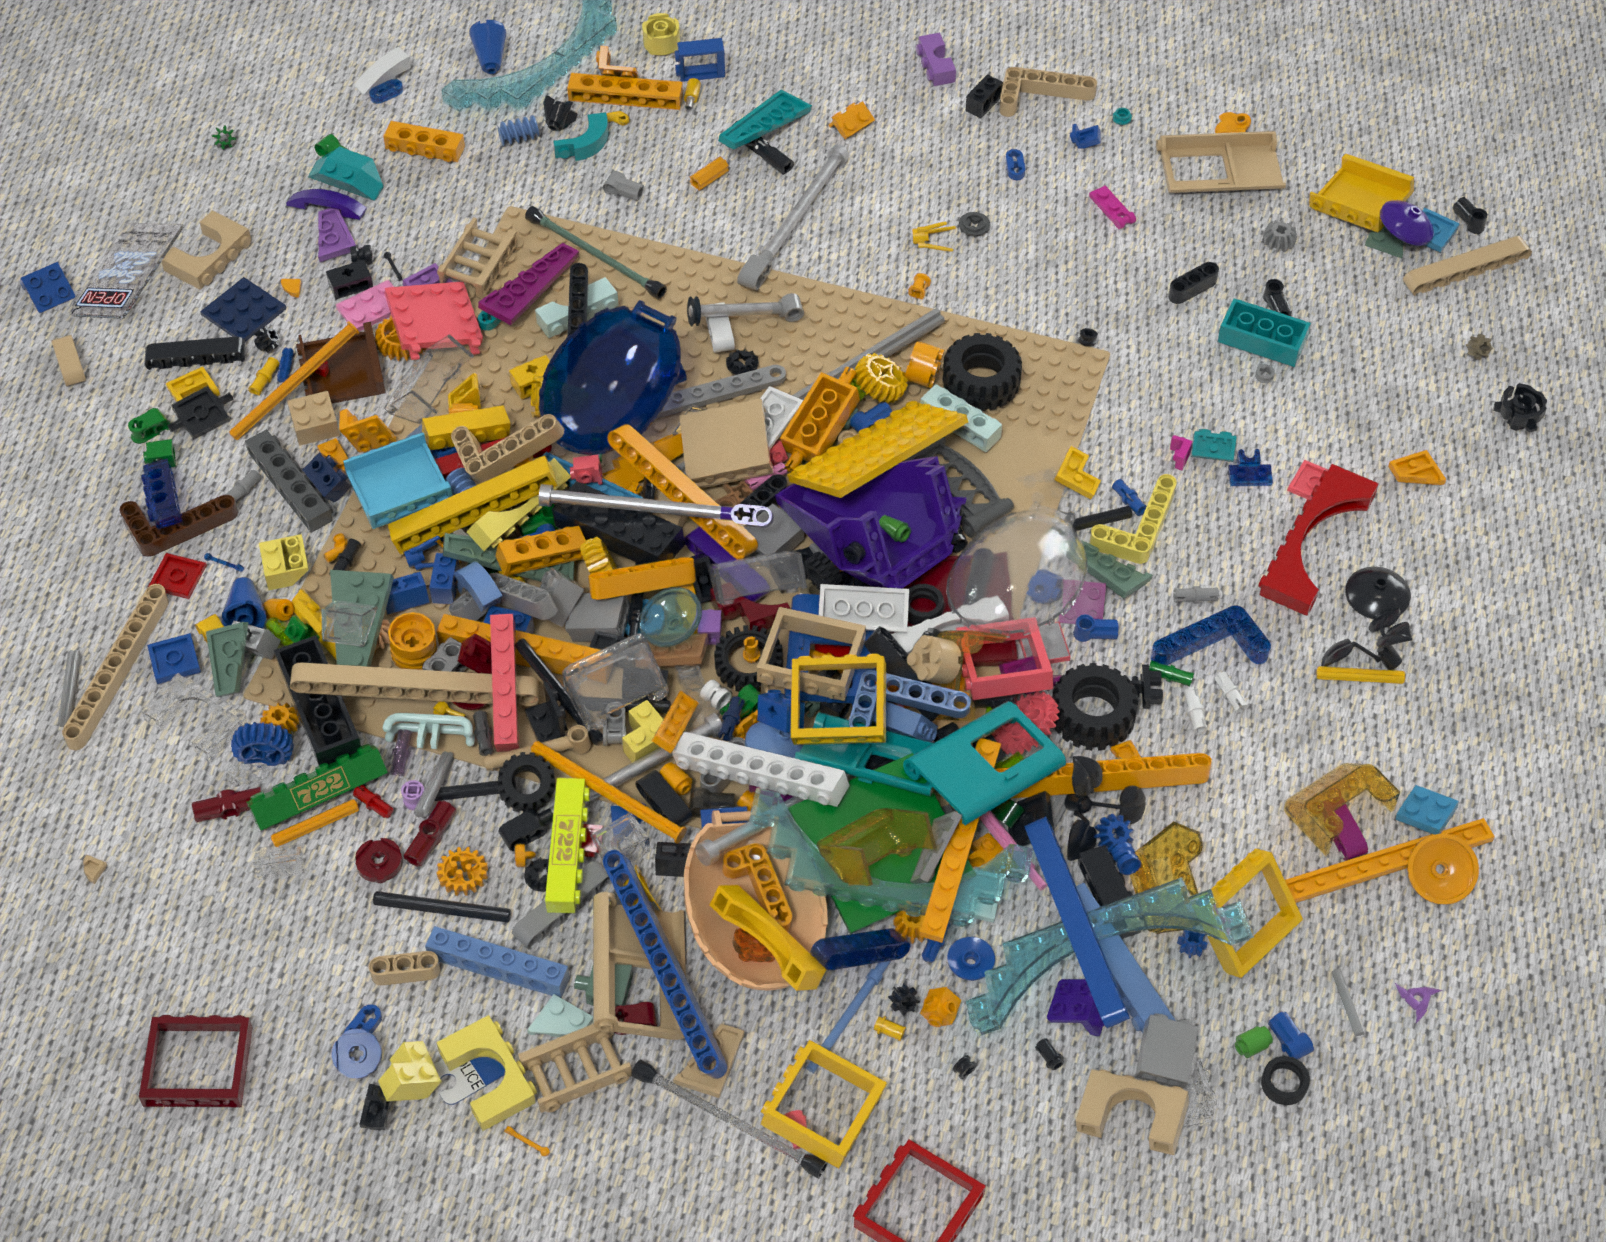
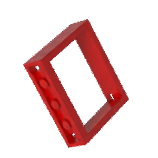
[853,1139,986,1242]

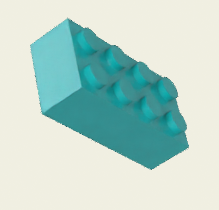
[1217,298,1311,367]

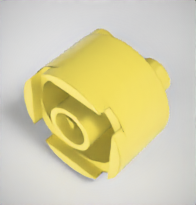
[642,13,680,55]

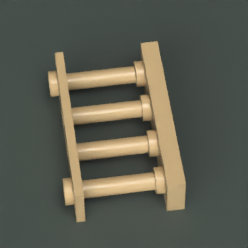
[437,217,517,299]
[518,1024,632,1113]

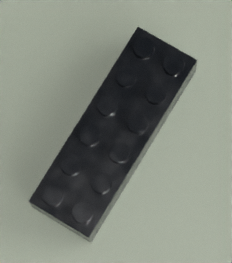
[552,481,685,565]
[274,635,361,766]

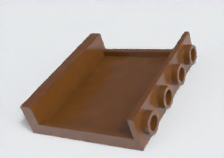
[296,321,386,404]

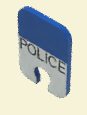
[434,1057,505,1105]

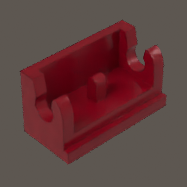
[457,633,492,674]

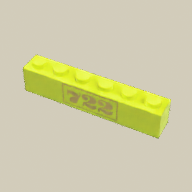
[545,778,590,913]

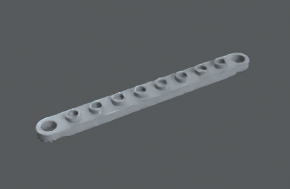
[589,365,786,432]

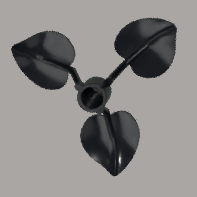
[1321,607,1413,670]
[1064,756,1146,861]

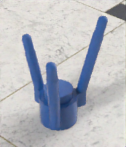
[404,536,444,571]

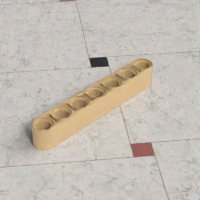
[1403,236,1532,296]

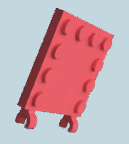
[384,282,483,360]

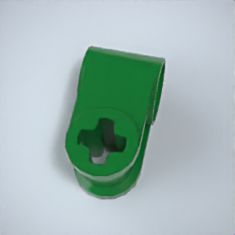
[128,408,170,444]

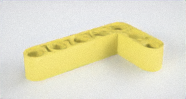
[1089,474,1177,564]

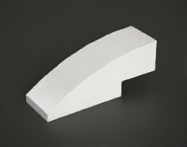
[354,47,411,96]

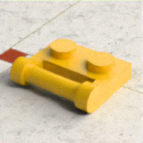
[166,366,220,402]

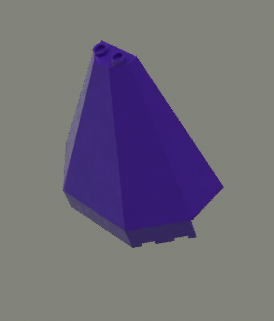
[775,456,967,589]

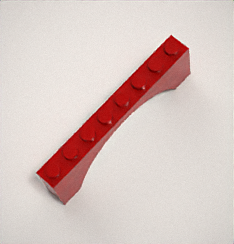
[1258,464,1379,616]

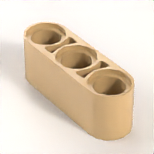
[51,335,86,387]
[368,951,441,985]

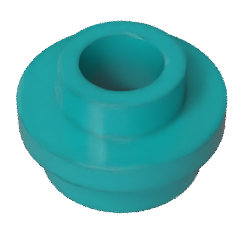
[1113,107,1132,125]

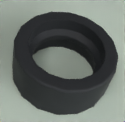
[908,584,944,625]
[1261,1056,1310,1106]

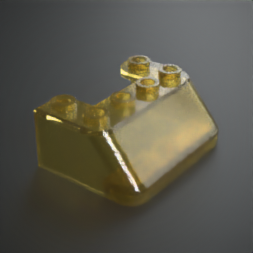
[1284,763,1400,856]
[1130,821,1224,934]

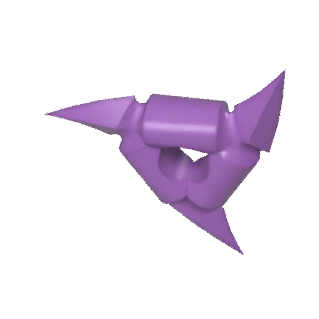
[1395,983,1443,1023]

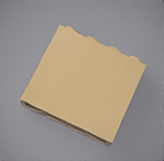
[680,399,774,488]

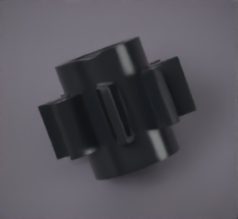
[254,326,279,353]
[888,983,920,1016]

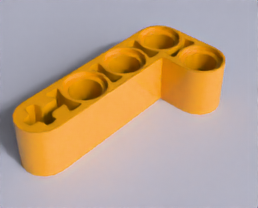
[722,843,792,931]

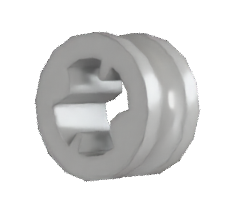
[1255,364,1275,383]

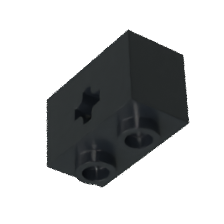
[326,260,373,300]

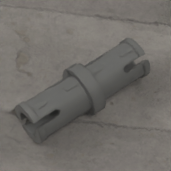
[473,711,494,756]

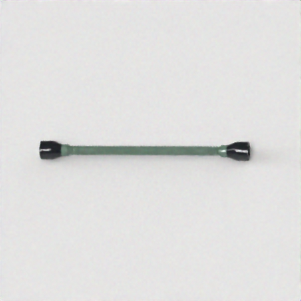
[525,206,667,300]

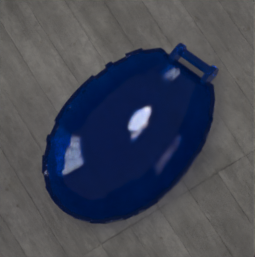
[539,300,681,455]

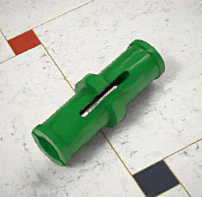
[1149,660,1194,687]

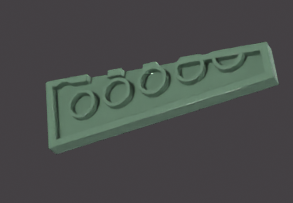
[443,533,574,582]

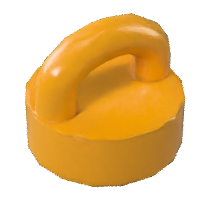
[515,844,536,867]

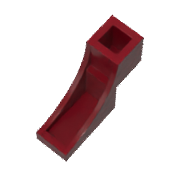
[710,583,791,632]

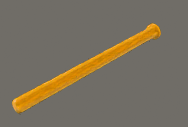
[229,321,359,440]
[530,741,687,844]

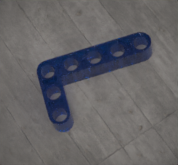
[1150,605,1271,665]

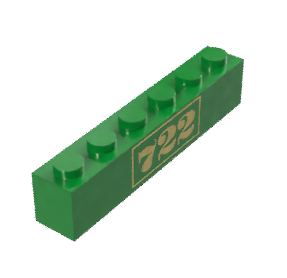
[246,744,388,831]

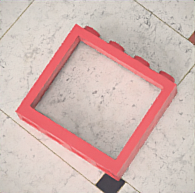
[956,617,1053,700]

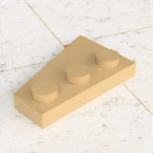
[673,1023,744,1098]

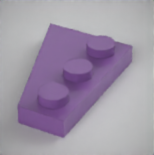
[318,208,356,262]

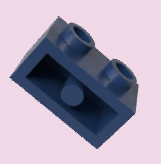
[302,452,352,502]

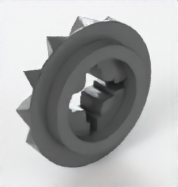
[959,212,990,238]

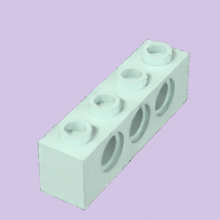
[920,384,1002,452]

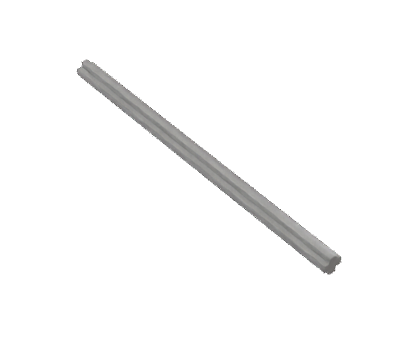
[676,308,945,475]

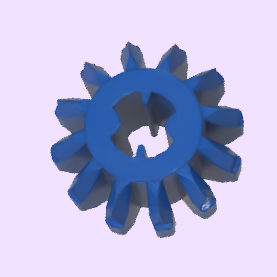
[1094,814,1135,852]

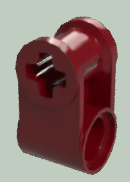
[614,1002,658,1035]

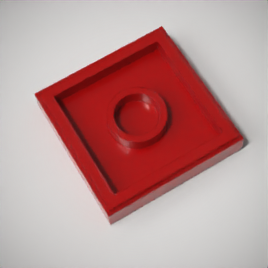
[148,553,207,599]

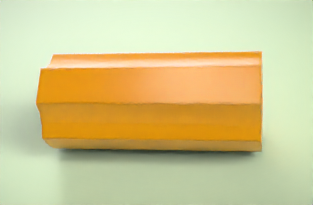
[689,156,729,190]

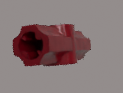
[192,787,262,823]
[404,800,457,867]

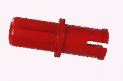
[353,785,394,818]

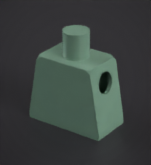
[574,964,633,1015]

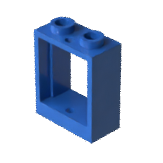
[674,38,725,82]

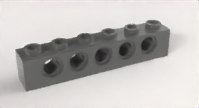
[245,429,333,533]

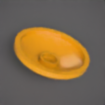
[1407,834,1479,904]

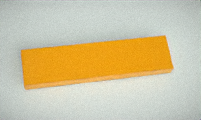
[651,691,699,753]

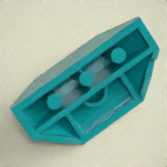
[308,147,384,201]

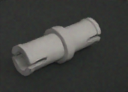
[225,470,261,502]
[1173,586,1219,604]

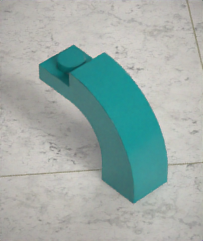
[553,112,609,161]

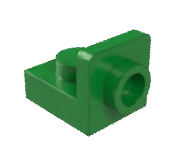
[284,616,320,643]

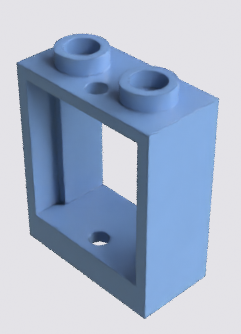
[872,701,938,742]

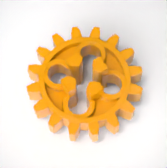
[437,847,488,896]

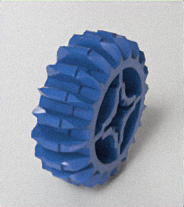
[231,722,294,766]

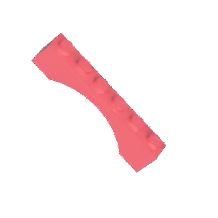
[490,614,519,752]

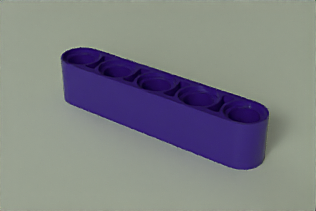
[684,526,770,602]

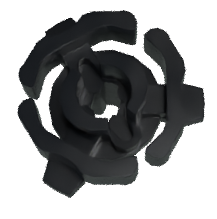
[1493,383,1547,432]

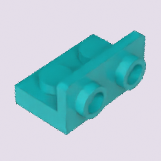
[1191,429,1237,462]

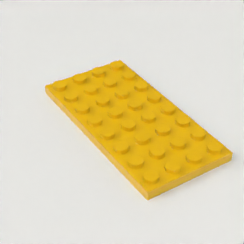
[787,401,968,498]

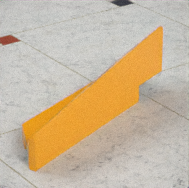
[602,433,684,490]

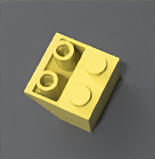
[259,534,309,590]

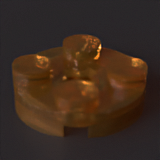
[732,928,775,962]

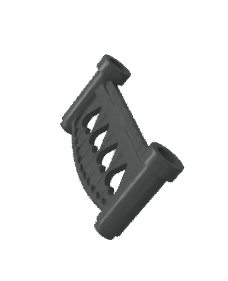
[902,437,1014,538]

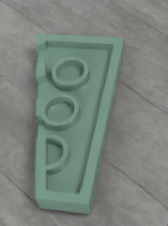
[1059,536,1153,598]

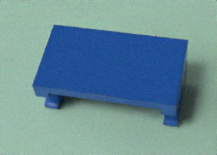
[386,572,430,615]

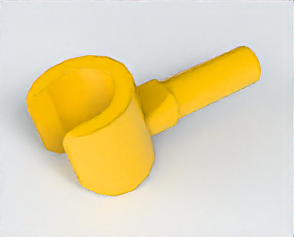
[433,701,466,717]

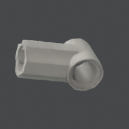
[602,171,644,200]

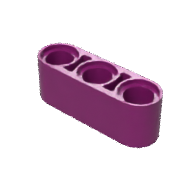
[1317,797,1368,861]

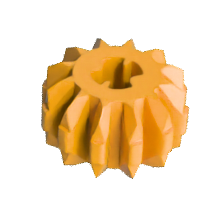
[260,702,300,734]
[893,905,926,944]

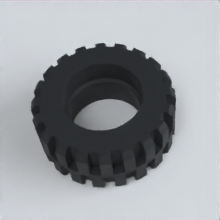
[942,333,1022,411]
[1052,663,1138,751]

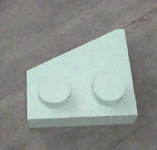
[527,994,593,1037]

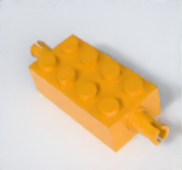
[780,367,860,472]

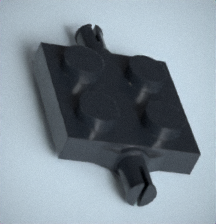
[167,386,234,440]

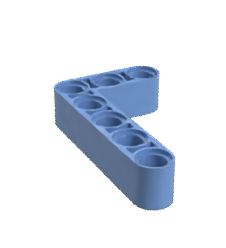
[849,670,971,727]

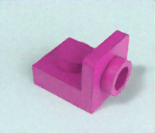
[1170,435,1193,471]

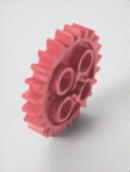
[992,691,1060,756]

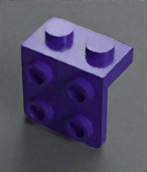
[1047,979,1104,1036]

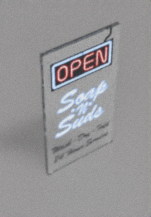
[64,223,184,319]

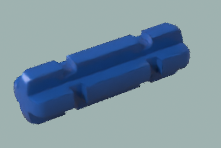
[277,348,294,383]

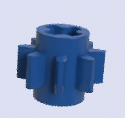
[1177,927,1208,958]

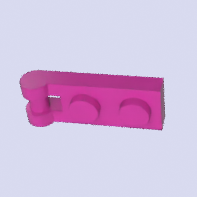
[1089,185,1136,229]

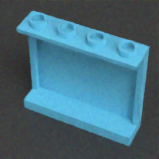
[343,432,452,529]

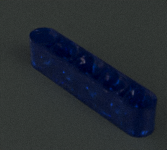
[810,928,911,970]

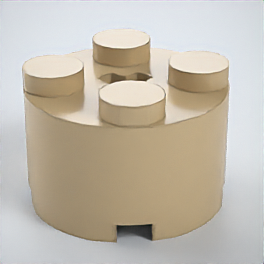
[907,635,961,684]

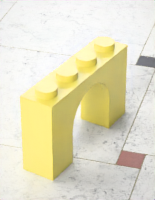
[436,1015,537,1131]

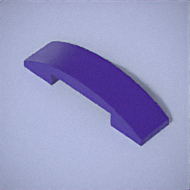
[286,189,367,220]

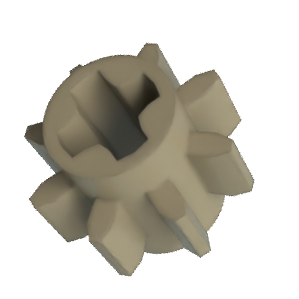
[1466,334,1493,360]

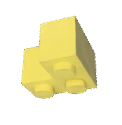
[622,700,663,763]
[378,1041,441,1101]

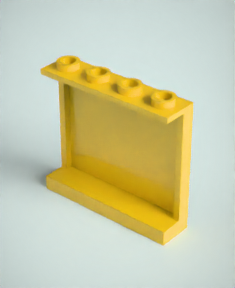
[1309,153,1415,233]

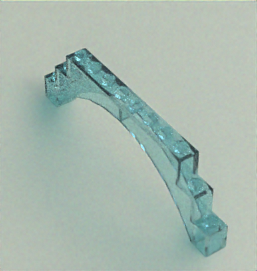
[441,0,617,112]
[748,788,1033,927]
[966,877,1254,1037]

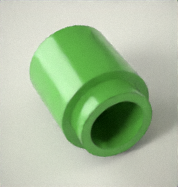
[1235,1026,1273,1058]

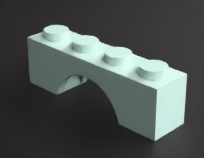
[535,277,619,338]

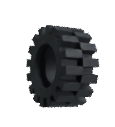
[802,551,842,590]

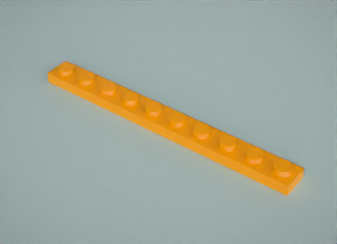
[919,738,1001,943]
[1285,818,1495,903]

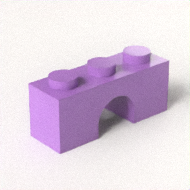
[916,32,956,86]

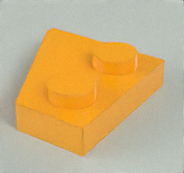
[1388,450,1446,485]

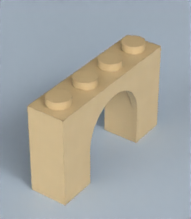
[161,210,251,290]
[1076,1069,1189,1155]

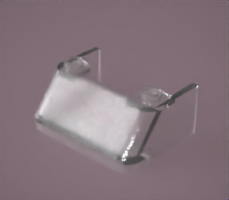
[384,334,474,424]
[708,550,807,605]

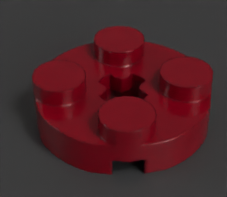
[355,838,403,883]

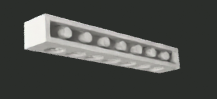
[672,732,849,807]

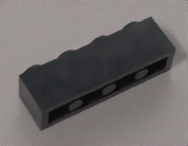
[1078,845,1144,939]

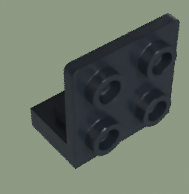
[525,681,568,742]

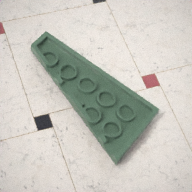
[330,570,394,667]

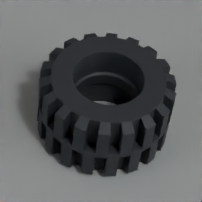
[497,752,555,813]

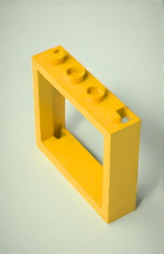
[791,654,886,745]
[1192,848,1303,978]
[760,1040,887,1169]

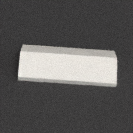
[760,386,803,450]
[819,584,909,633]

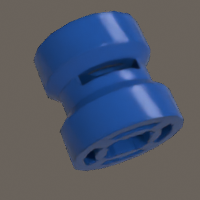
[1111,842,1141,875]

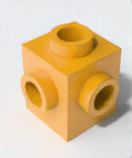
[920,987,962,1027]

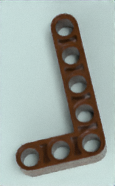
[119,495,238,557]

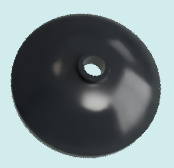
[1345,566,1411,619]

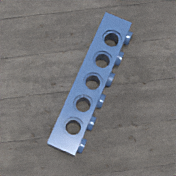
[425,926,570,998]

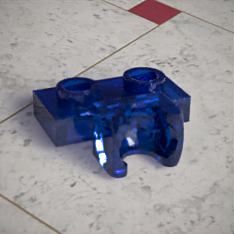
[1228,449,1273,486]

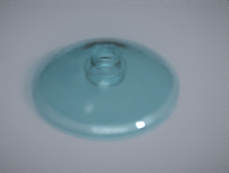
[639,587,702,647]

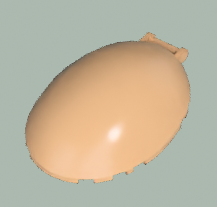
[684,808,828,991]

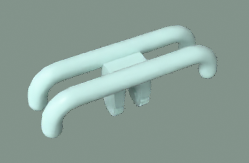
[382,713,475,749]

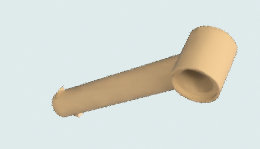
[483,725,591,771]

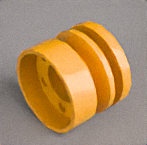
[388,612,437,670]

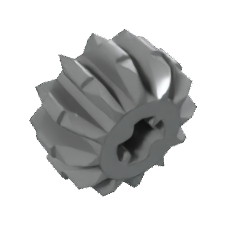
[1263,220,1297,252]

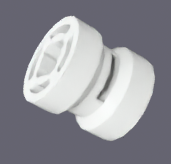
[700,679,732,711]

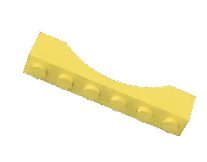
[467,458,571,551]

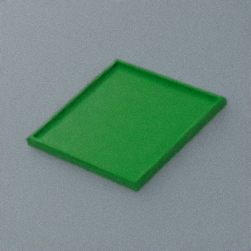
[788,753,976,935]

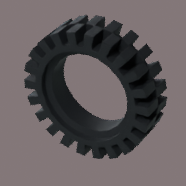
[714,625,783,692]

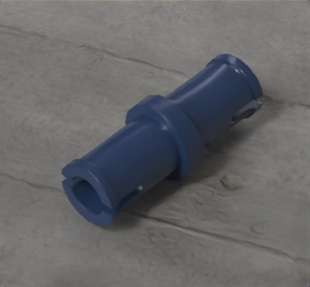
[718,696,745,741]

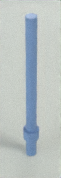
[806,956,891,1073]

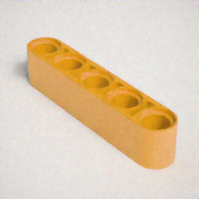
[588,557,696,600]

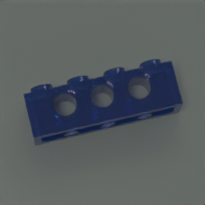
[141,458,183,529]

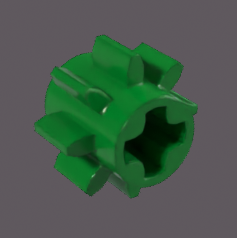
[211,125,236,149]

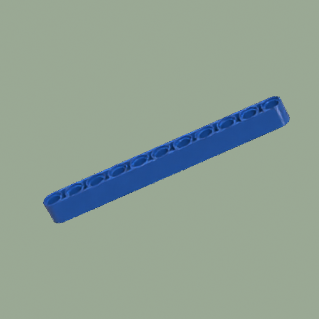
[1025,816,1130,1029]
[603,850,727,1079]

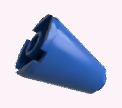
[469,20,507,74]
[222,577,267,629]

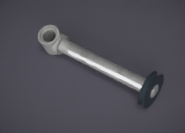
[687,293,804,327]

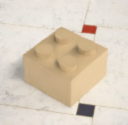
[287,391,340,446]

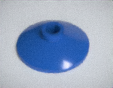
[947,937,995,981]

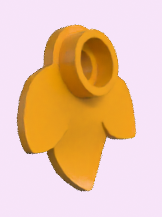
[1215,112,1251,133]

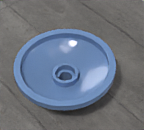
[745,722,804,758]

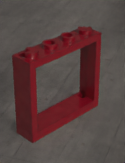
[139,1015,253,1108]

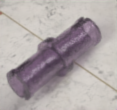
[389,729,412,776]

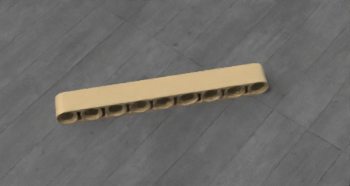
[62,584,169,751]

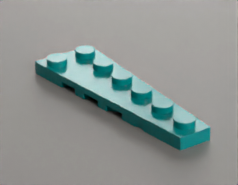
[718,89,812,149]

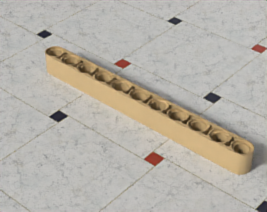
[290,663,539,706]

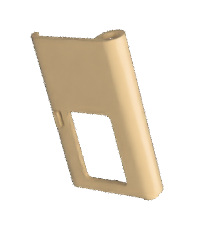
[1156,131,1286,193]
[593,892,686,1040]

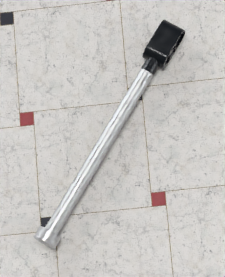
[498,713,722,851]
[695,755,889,866]

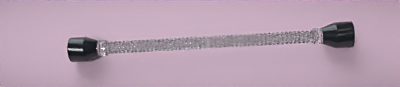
[631,1059,828,1179]

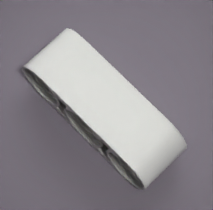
[705,302,735,353]

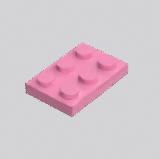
[336,280,394,331]

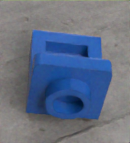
[1070,124,1101,149]

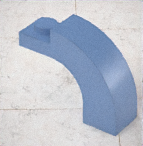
[454,562,503,612]

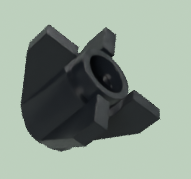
[543,95,578,131]

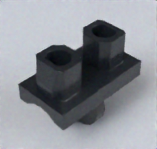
[1130,664,1163,709]
[359,1084,391,1131]

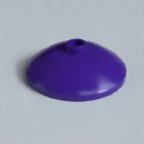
[1380,200,1434,246]

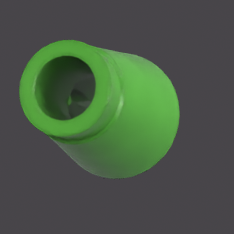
[879,515,911,542]

